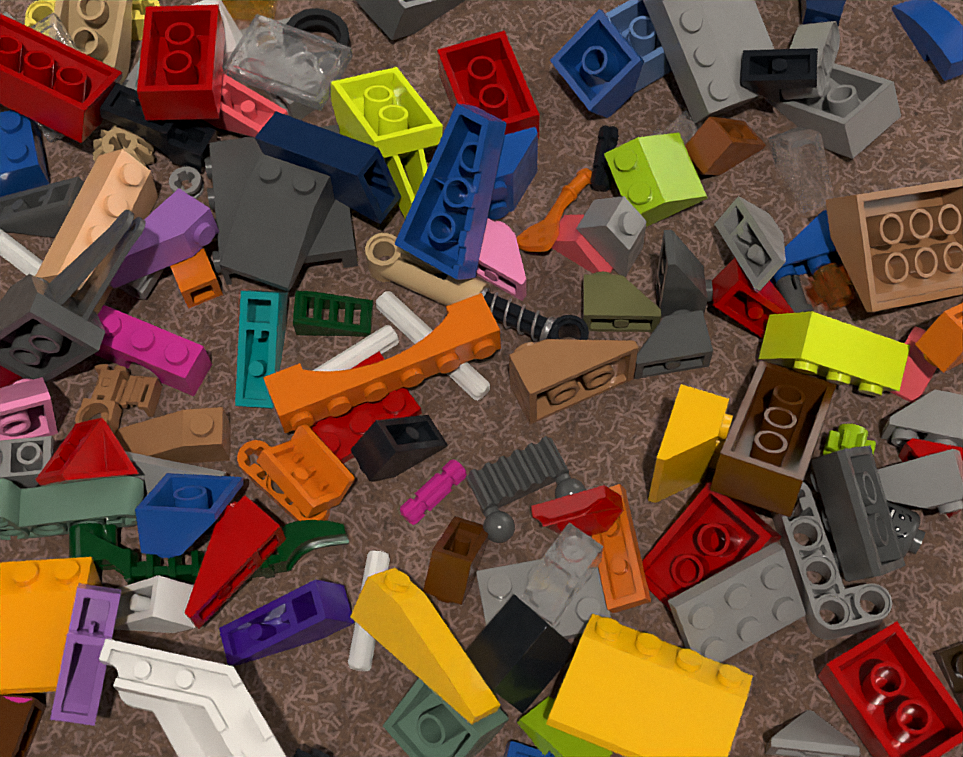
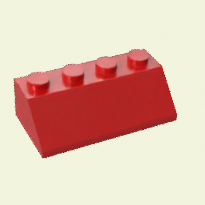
[0,13,123,143]

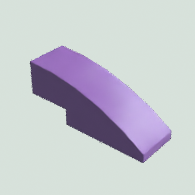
[50,583,121,726]

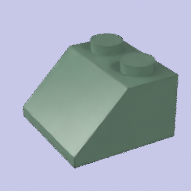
[383,678,509,757]

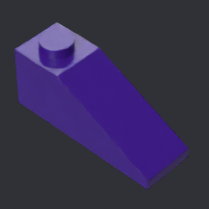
[219,579,354,667]

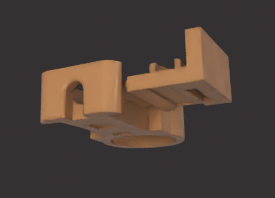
[75,364,163,434]

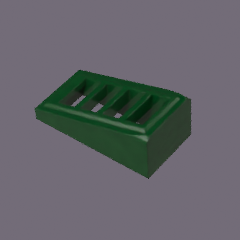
[293,291,374,337]

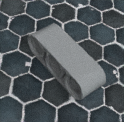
[781,21,840,100]

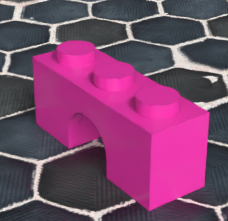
[95,305,212,396]

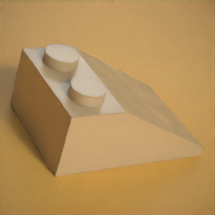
[50,0,132,85]

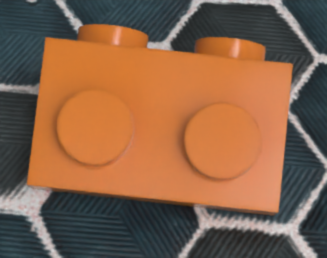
[256,424,354,518]

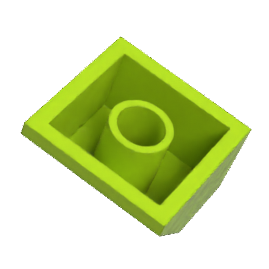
[604,132,708,227]

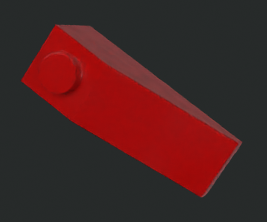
[184,495,286,629]

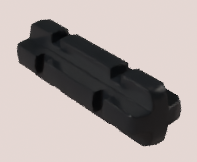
[590,125,619,192]

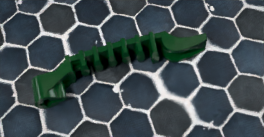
[69,520,349,585]

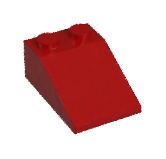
[642,481,782,610]

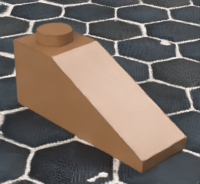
[114,407,231,463]

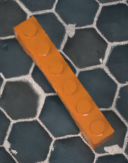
[263,293,501,433]

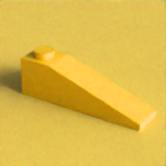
[350,568,500,724]

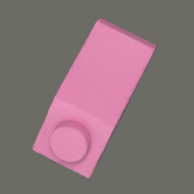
[476,218,526,301]

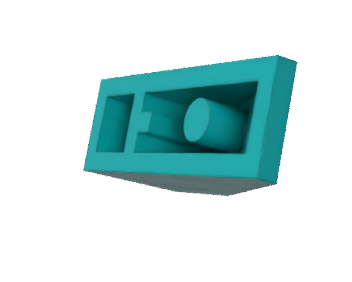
[235,290,288,408]

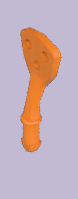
[516,168,592,252]

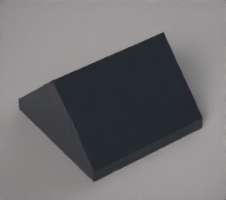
[464,594,577,714]

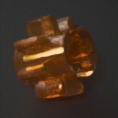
[808,263,856,310]

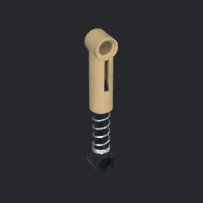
[365,233,589,342]

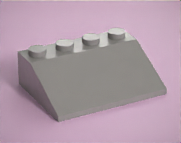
[643,0,781,124]

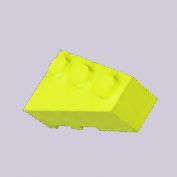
[759,311,910,397]

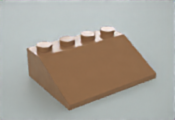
[826,178,963,312]

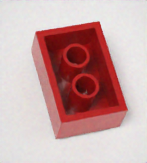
[137,5,225,120]
[437,30,540,139]
[818,621,963,757]

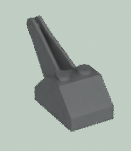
[0,209,146,382]

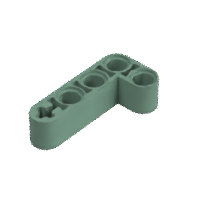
[0,476,144,540]

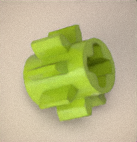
[823,424,876,456]

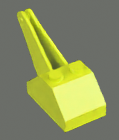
[331,67,443,219]

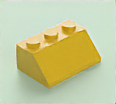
[648,384,733,503]

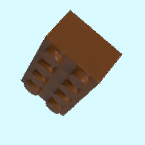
[710,360,837,518]

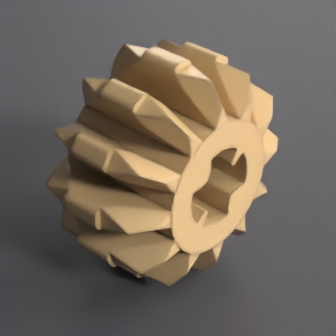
[93,123,155,167]

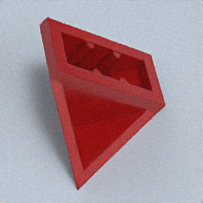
[35,418,139,485]

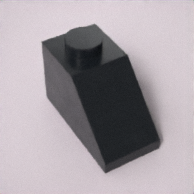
[350,415,448,481]

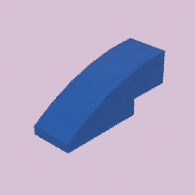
[891,0,963,81]

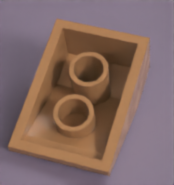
[509,339,638,424]

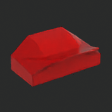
[531,485,624,541]

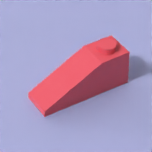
[203,73,288,137]

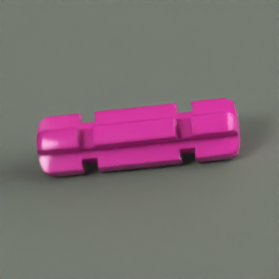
[400,459,467,525]

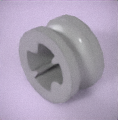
[169,166,204,199]

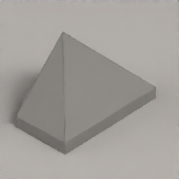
[765,710,860,757]

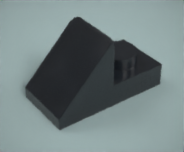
[741,48,818,104]

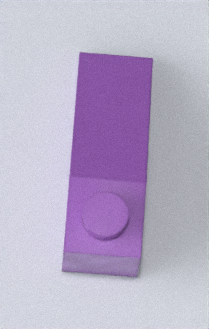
[98,188,219,288]

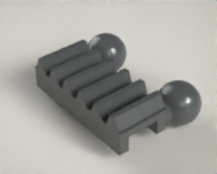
[466,436,586,543]

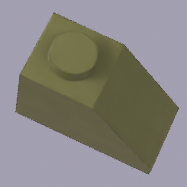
[583,272,661,332]

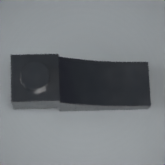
[100,83,217,173]

